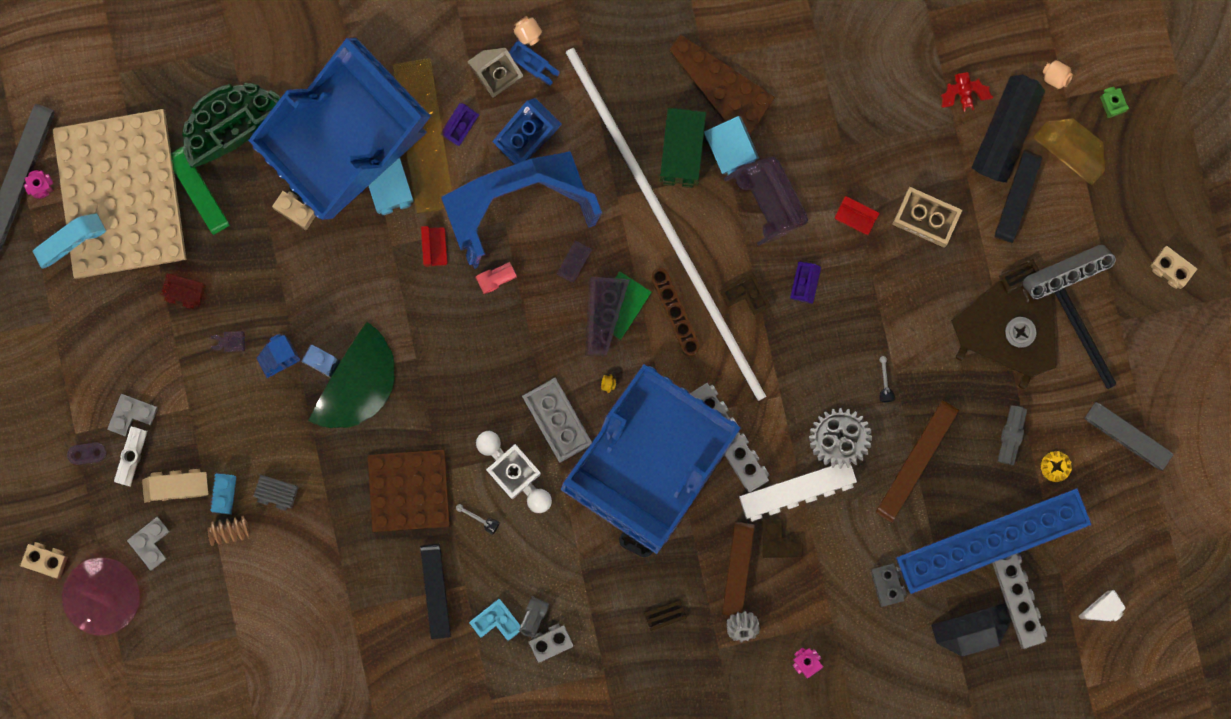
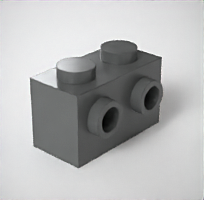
[870,563,906,607]

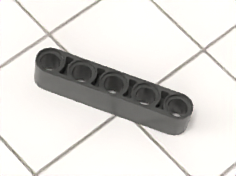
[1023,245,1116,299]
[1084,402,1174,471]

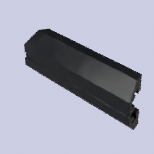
[971,75,1045,183]

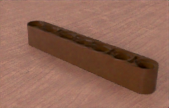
[875,400,959,523]

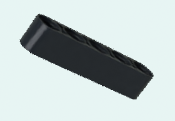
[994,150,1043,243]
[420,543,451,640]

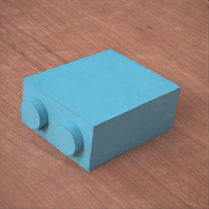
[704,116,759,176]
[369,158,414,215]

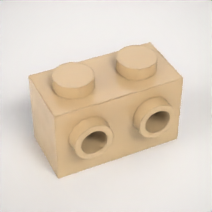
[272,191,316,230]

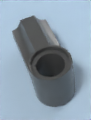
[519,596,550,637]

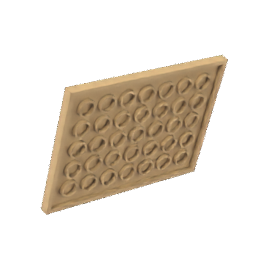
[53,109,187,279]

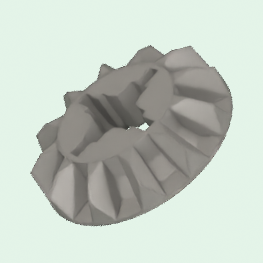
[1005,317,1036,348]

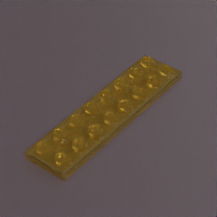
[393,58,452,214]

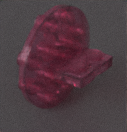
[62,558,140,635]

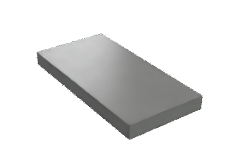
[522,378,592,463]

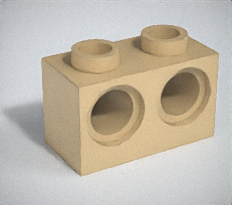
[1150,246,1197,289]
[20,542,68,579]

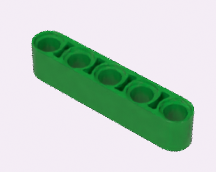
[171,147,230,236]

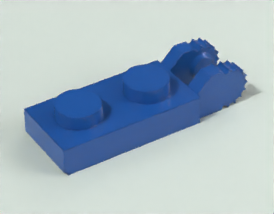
[509,40,560,86]

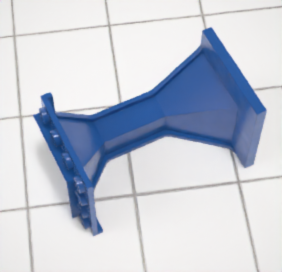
[441,151,602,269]

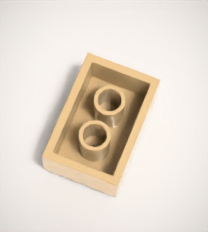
[892,187,962,248]

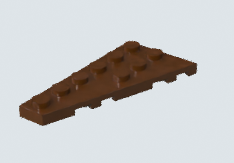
[670,34,775,136]

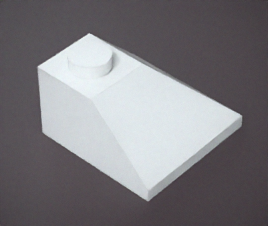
[1079,590,1126,621]

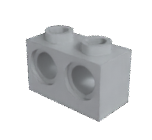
[529,624,574,663]

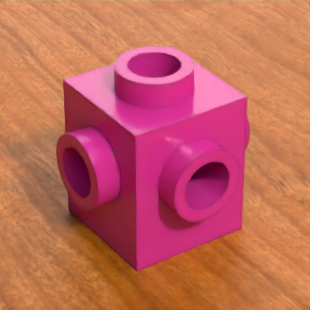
[24,170,54,199]
[793,647,823,679]

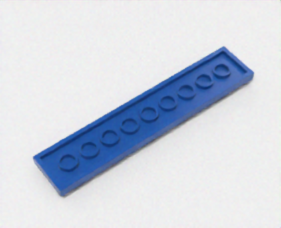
[896,489,1092,594]

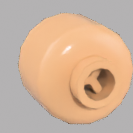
[514,16,542,46]
[1043,60,1073,89]

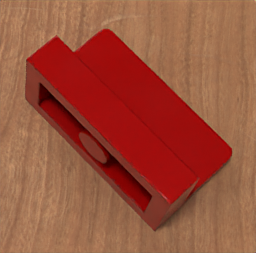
[835,196,879,235]
[421,226,447,267]

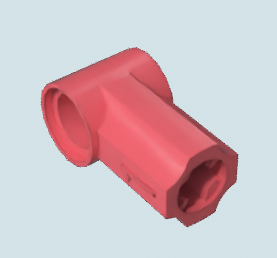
[476,262,517,294]

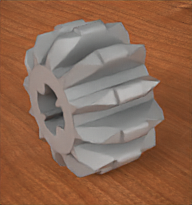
[727,611,760,642]

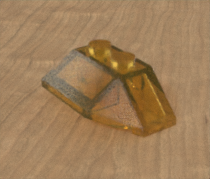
[1033,119,1105,185]

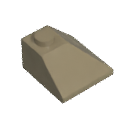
[467,48,523,98]

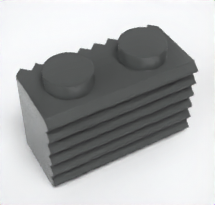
[254,475,299,511]

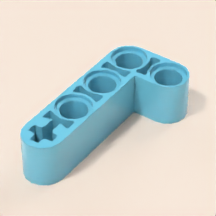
[33,214,106,268]

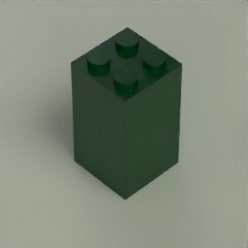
[660,108,706,188]

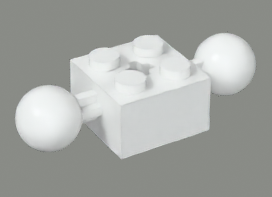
[476,431,552,513]

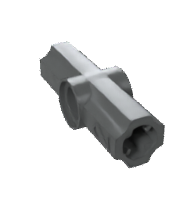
[997,405,1027,465]

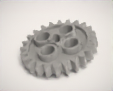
[809,408,872,469]

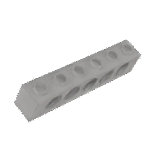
[690,383,770,493]
[992,553,1047,649]

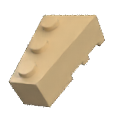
[142,469,208,503]

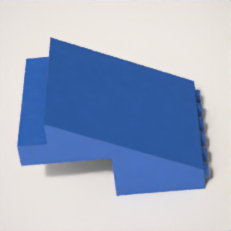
[248,38,431,220]
[561,364,741,554]

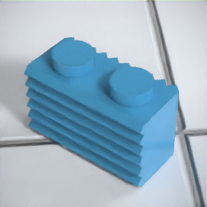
[210,473,236,515]

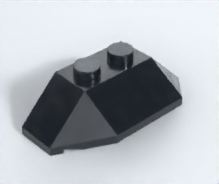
[931,603,1011,657]

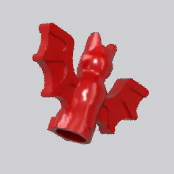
[940,72,993,112]

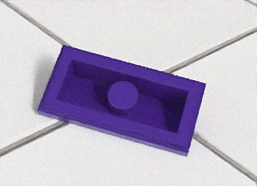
[440,103,479,146]
[790,261,821,303]

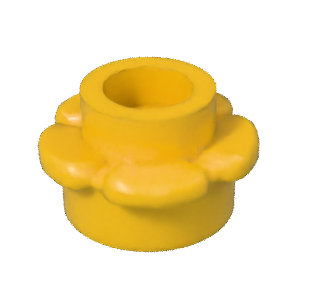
[601,374,616,393]

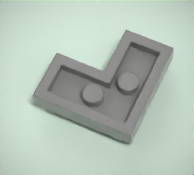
[107,394,158,436]
[127,517,170,571]

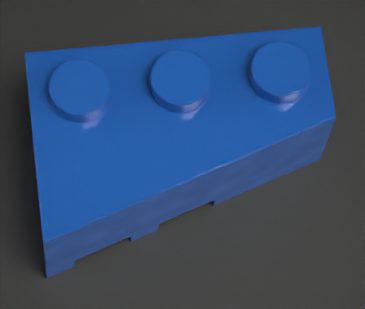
[256,334,301,378]

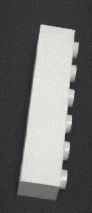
[739,463,857,521]

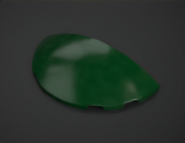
[182,83,281,168]
[308,322,395,428]

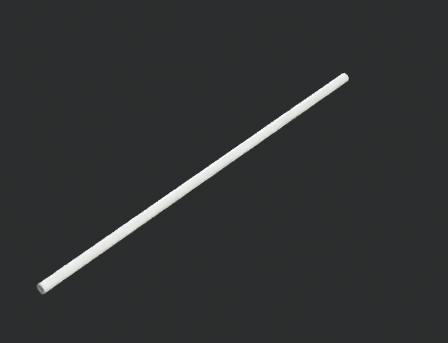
[566,48,766,401]

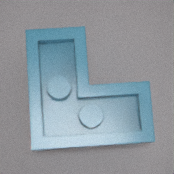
[469,599,521,641]

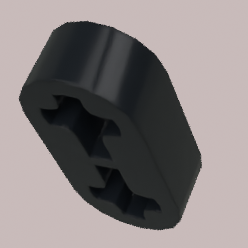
[619,533,653,558]

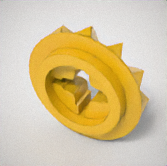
[1041,451,1072,482]

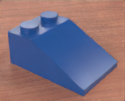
[492,98,562,164]

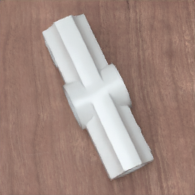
[114,427,147,487]

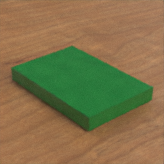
[589,271,652,340]

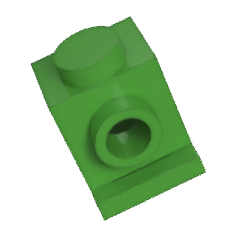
[1100,87,1129,118]

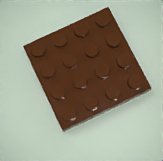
[368,450,450,532]

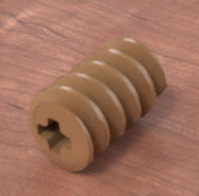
[208,516,250,546]

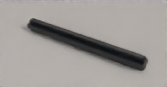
[1054,288,1116,389]

